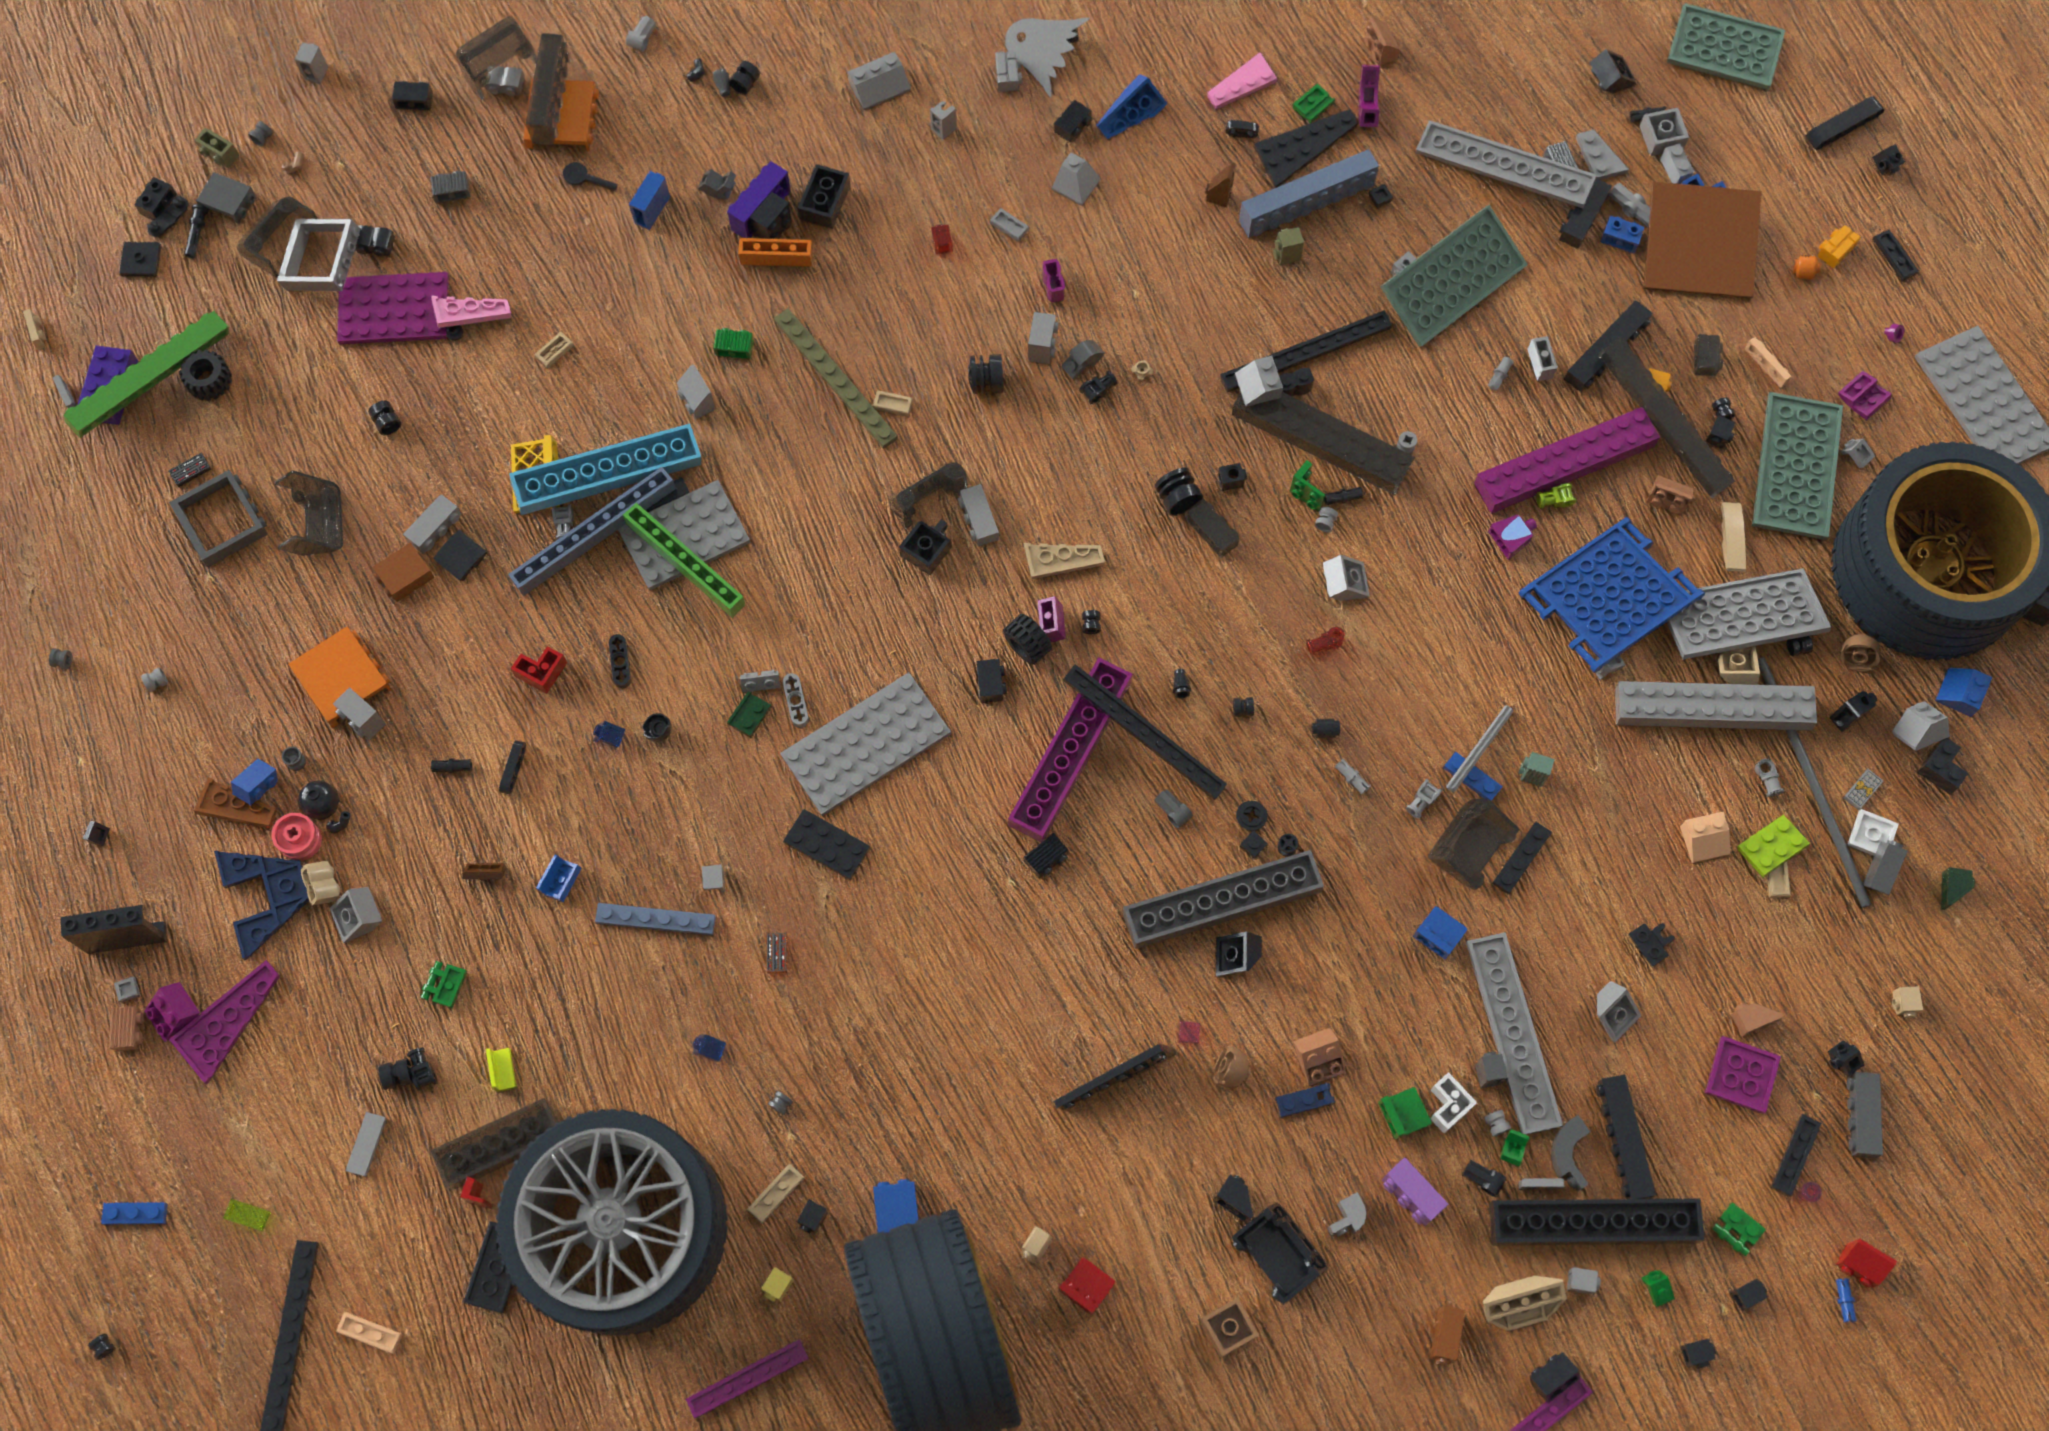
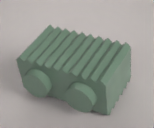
[1518,752,1555,787]

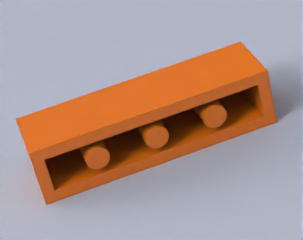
[738,238,813,267]

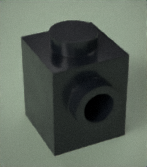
[1706,415,1736,448]
[1680,1338,1716,1369]

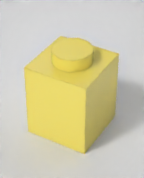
[761,1267,794,1302]

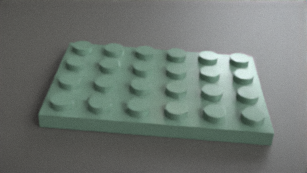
[1667,3,1785,90]

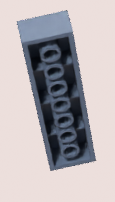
[1239,149,1379,238]

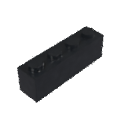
[1559,178,1612,249]

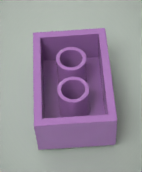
[1382,1157,1448,1227]

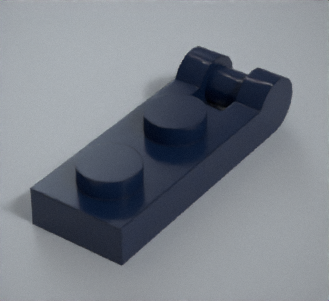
[1275,1083,1336,1118]

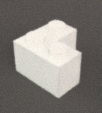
[1430,1072,1477,1134]

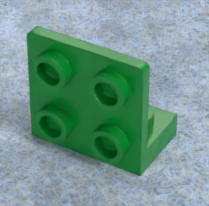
[1289,460,1326,512]
[1378,1087,1432,1140]

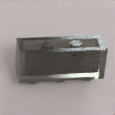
[1185,498,1239,558]

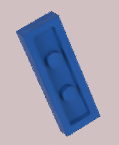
[1443,752,1503,803]
[101,1202,168,1225]

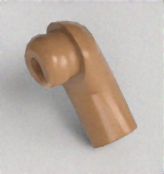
[282,152,304,174]

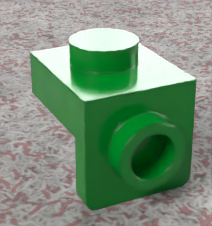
[1500,1130,1530,1166]
[1642,1270,1675,1307]

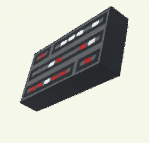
[168,453,212,487]

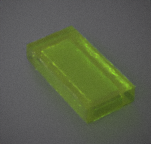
[223,1199,271,1232]

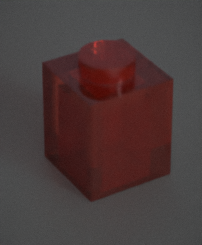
[931,224,953,255]

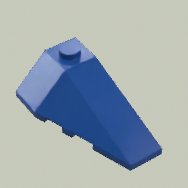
[1096,75,1168,139]

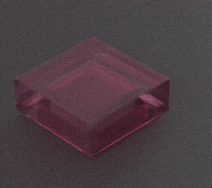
[1178,1021,1200,1044]

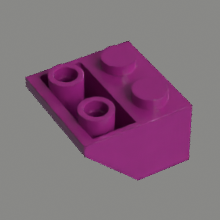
[144,982,200,1042]

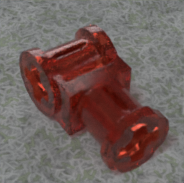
[1306,627,1345,656]

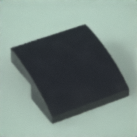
[433,530,487,581]

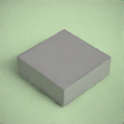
[114,976,140,1003]

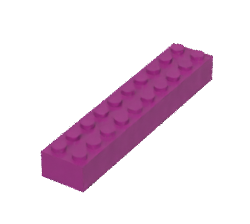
[1474,407,1660,514]
[1008,657,1133,842]

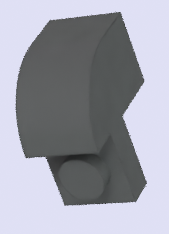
[697,169,736,200]
[1061,340,1105,379]

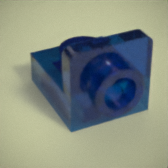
[593,720,626,748]
[692,1034,726,1062]

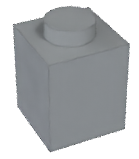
[1567,1267,1601,1295]

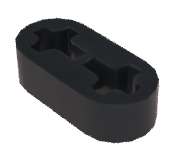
[1225,120,1259,138]

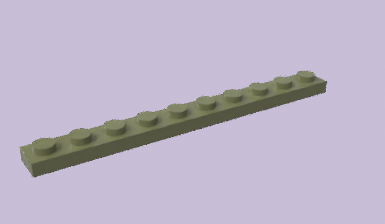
[774,308,898,449]

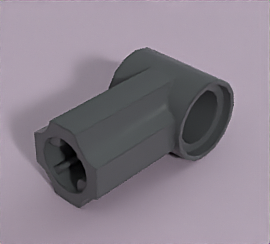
[1155,789,1193,829]

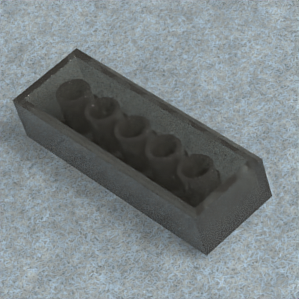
[526,33,571,145]
[430,1098,557,1191]

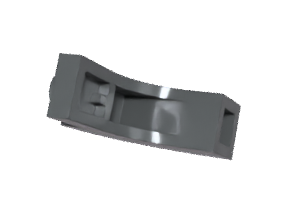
[1551,1115,1590,1192]

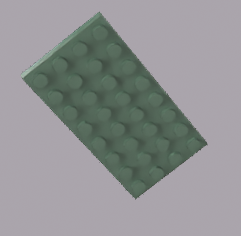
[1380,205,1528,347]
[1752,392,1843,540]

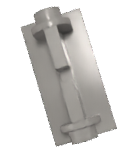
[740,669,780,692]

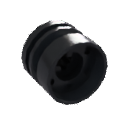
[968,354,1004,394]
[1155,468,1203,516]

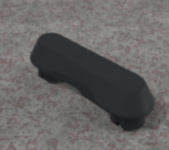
[147,196,189,237]

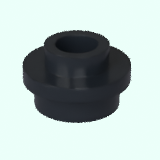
[446,325,463,341]

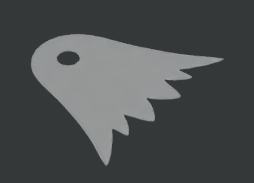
[1005,17,1090,97]

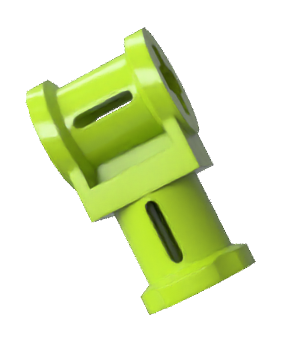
[1536,483,1576,509]

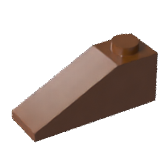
[1205,163,1236,207]

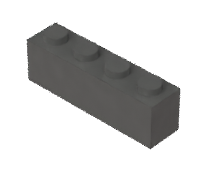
[1847,1072,1883,1158]

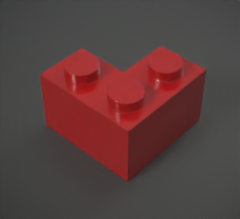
[511,646,567,694]

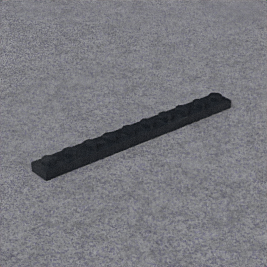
[1220,310,1392,393]
[1063,664,1227,800]
[260,1240,319,1431]

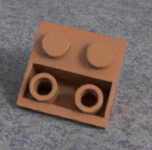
[1364,17,1400,66]
[1647,475,1694,515]
[1293,1028,1346,1086]

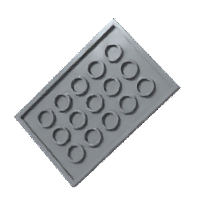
[618,480,751,591]

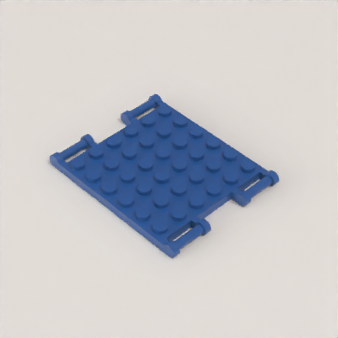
[1519,517,1705,673]

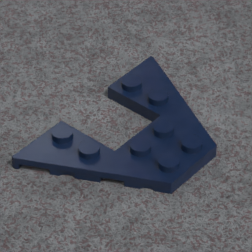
[214,850,309,960]

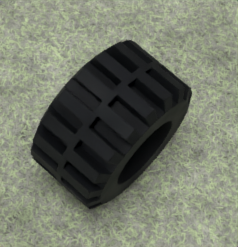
[179,350,232,401]
[1003,614,1052,665]

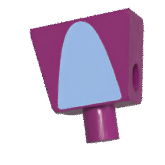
[1488,515,1537,560]

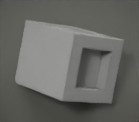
[702,865,725,892]

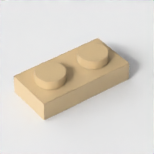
[23,309,46,350]

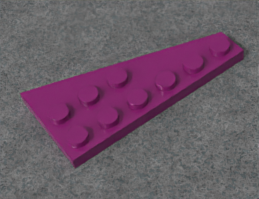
[169,960,280,1085]

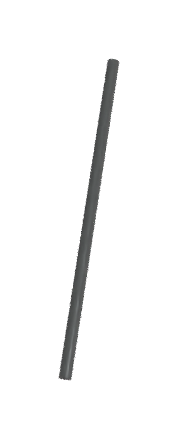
[1758,657,1871,908]

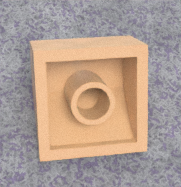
[1680,812,1730,863]

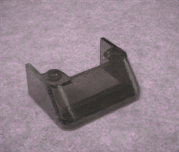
[456,16,538,100]
[236,197,318,278]
[275,470,343,556]

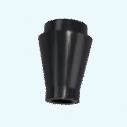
[1173,669,1192,699]

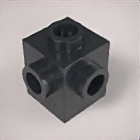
[1872,144,1906,176]
[1828,1040,1864,1076]

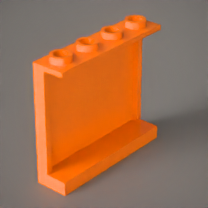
[523,79,599,151]
[288,626,391,728]

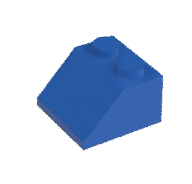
[1935,668,1992,717]

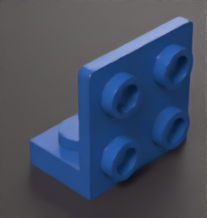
[1413,906,1467,960]

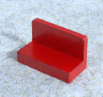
[460,1177,493,1209]

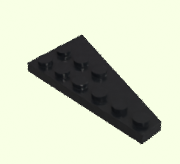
[1054,1044,1176,1110]

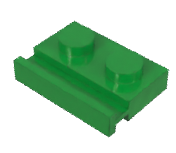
[1292,84,1335,123]

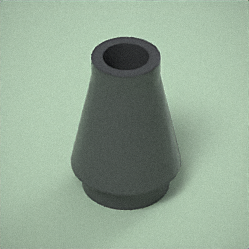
[712,69,731,97]

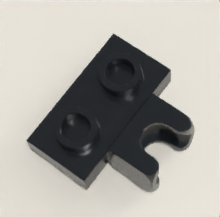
[1628,923,1675,967]

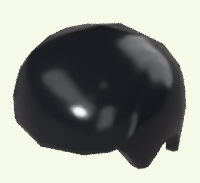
[642,713,672,742]

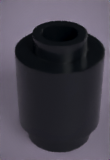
[1311,719,1340,738]

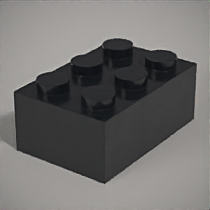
[798,164,851,229]

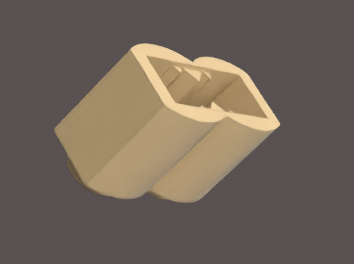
[301,861,340,905]
[1022,1226,1052,1263]

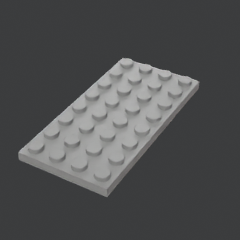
[1915,326,2049,464]
[1667,568,1831,659]
[780,672,951,816]

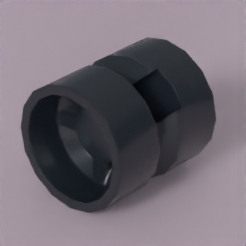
[729,60,760,95]
[368,400,401,436]
[378,1058,413,1090]

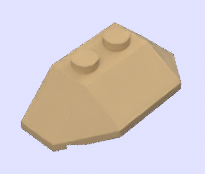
[1483,1276,1567,1331]

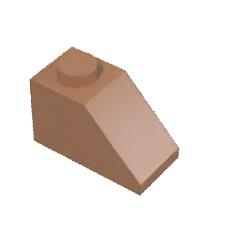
[1731,1003,1783,1036]

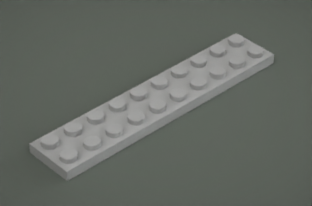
[1416,120,1597,208]
[1466,932,1563,1135]

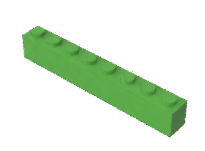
[623,503,745,618]

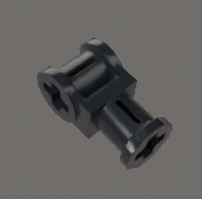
[1079,371,1118,405]
[407,1047,438,1091]

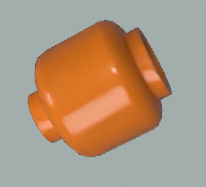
[1793,255,1821,279]

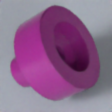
[1884,323,1904,343]

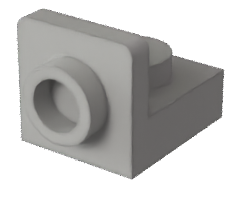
[1841,439,1875,468]
[1595,655,1626,679]

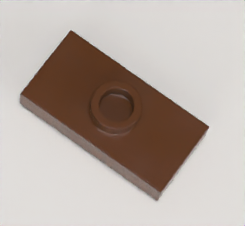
[462,863,506,881]

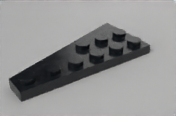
[1254,109,1358,188]

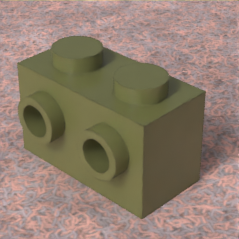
[194,127,239,168]
[1273,227,1304,266]

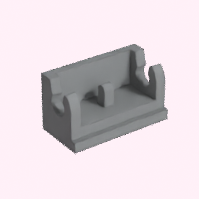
[930,101,957,140]

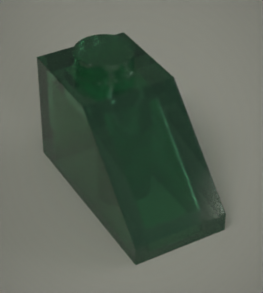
[1941,867,1975,910]

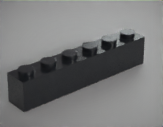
[1564,300,1653,393]
[1596,1075,1656,1199]

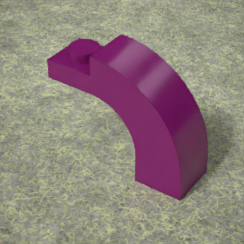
[1358,65,1380,127]

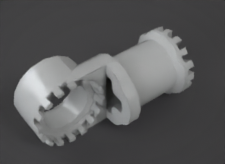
[1755,758,1784,797]

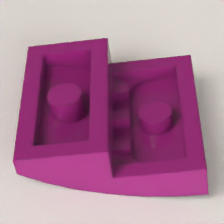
[1838,371,1892,420]

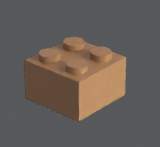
[1200,1298,1259,1358]

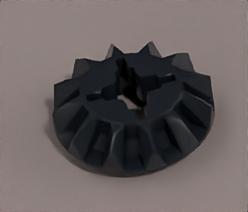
[1236,801,1267,831]

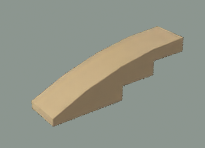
[1721,502,1746,572]

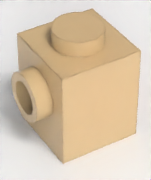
[1892,986,1923,1018]

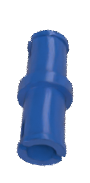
[1835,1278,1857,1323]

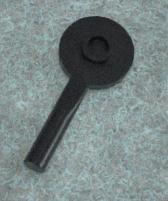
[563,162,618,191]

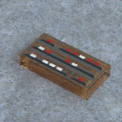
[767,933,787,973]

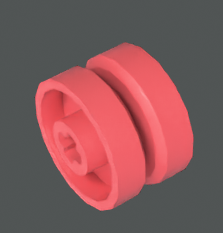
[271,813,322,861]

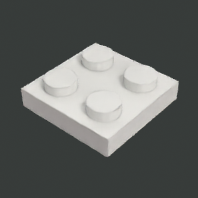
[1847,809,1899,856]

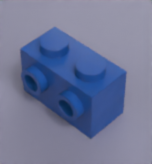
[1600,216,1645,253]
[231,759,278,805]

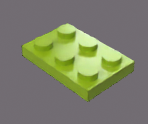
[1737,815,1810,878]

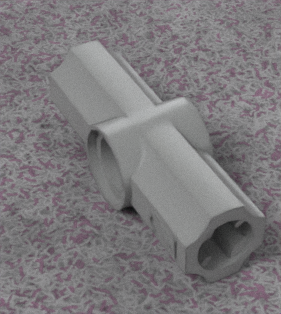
[1609,183,1650,228]

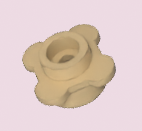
[1131,360,1153,380]

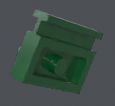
[727,691,772,738]

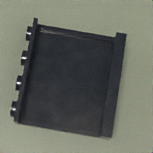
[60,905,167,954]

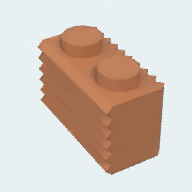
[109,1007,144,1051]

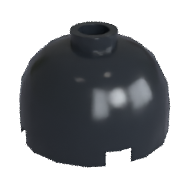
[298,781,339,820]

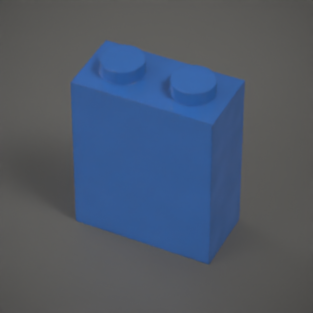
[629,171,670,230]
[873,1179,919,1233]

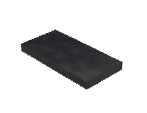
[463,1221,513,1314]

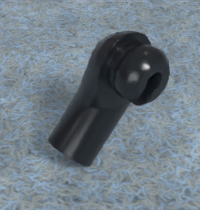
[687,58,704,82]
[326,811,351,833]

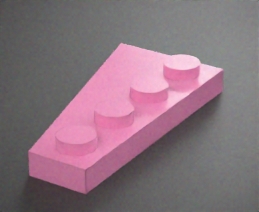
[1207,53,1277,110]
[431,296,511,328]

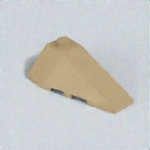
[1718,646,1760,685]

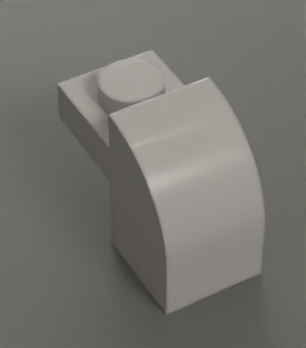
[1327,1192,1366,1236]

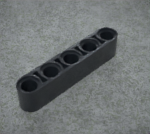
[1805,96,1885,151]

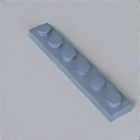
[595,903,716,936]

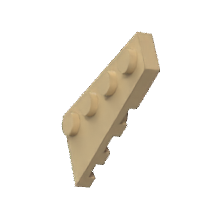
[1024,543,1105,580]

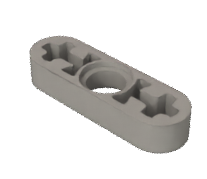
[783,673,809,728]

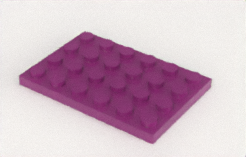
[337,272,449,345]

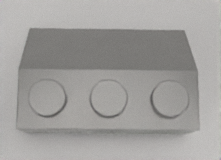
[848,52,911,110]

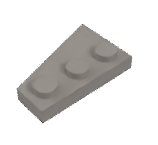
[1576,130,1629,180]

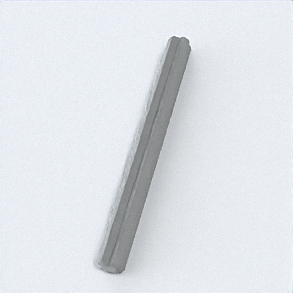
[1446,705,1513,792]

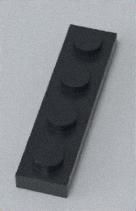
[1492,821,1552,895]
[1770,1114,1822,1197]

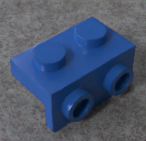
[536,855,582,902]

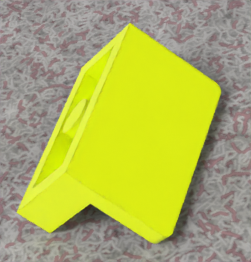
[486,1048,517,1092]

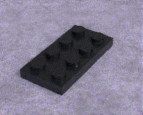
[783,809,871,881]

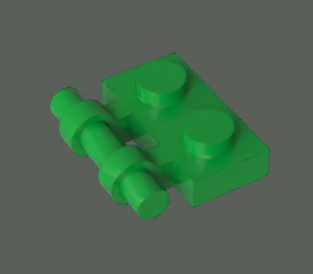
[420,961,467,1009]
[1711,1202,1766,1256]

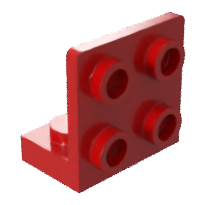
[1058,1257,1115,1316]

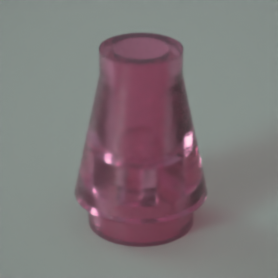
[1798,1181,1822,1202]

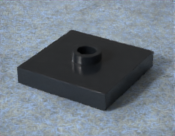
[119,242,162,277]

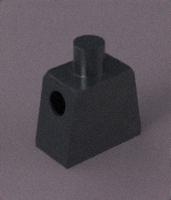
[1829,691,1877,732]

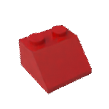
[1836,1238,1898,1288]

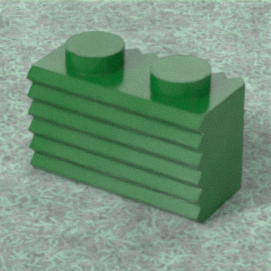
[713,328,754,359]

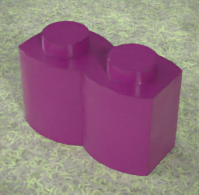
[1043,259,1065,303]

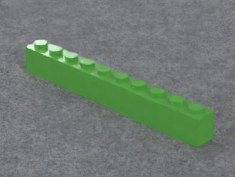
[63,311,229,438]

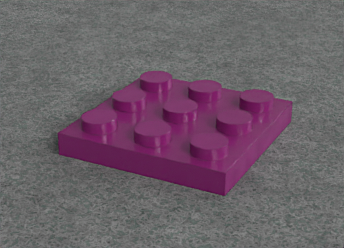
[1705,1036,1781,1114]

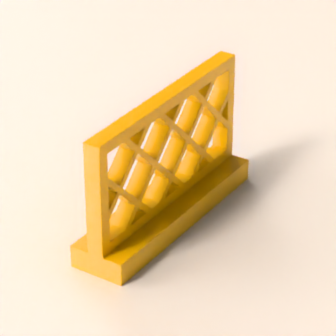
[511,435,560,514]

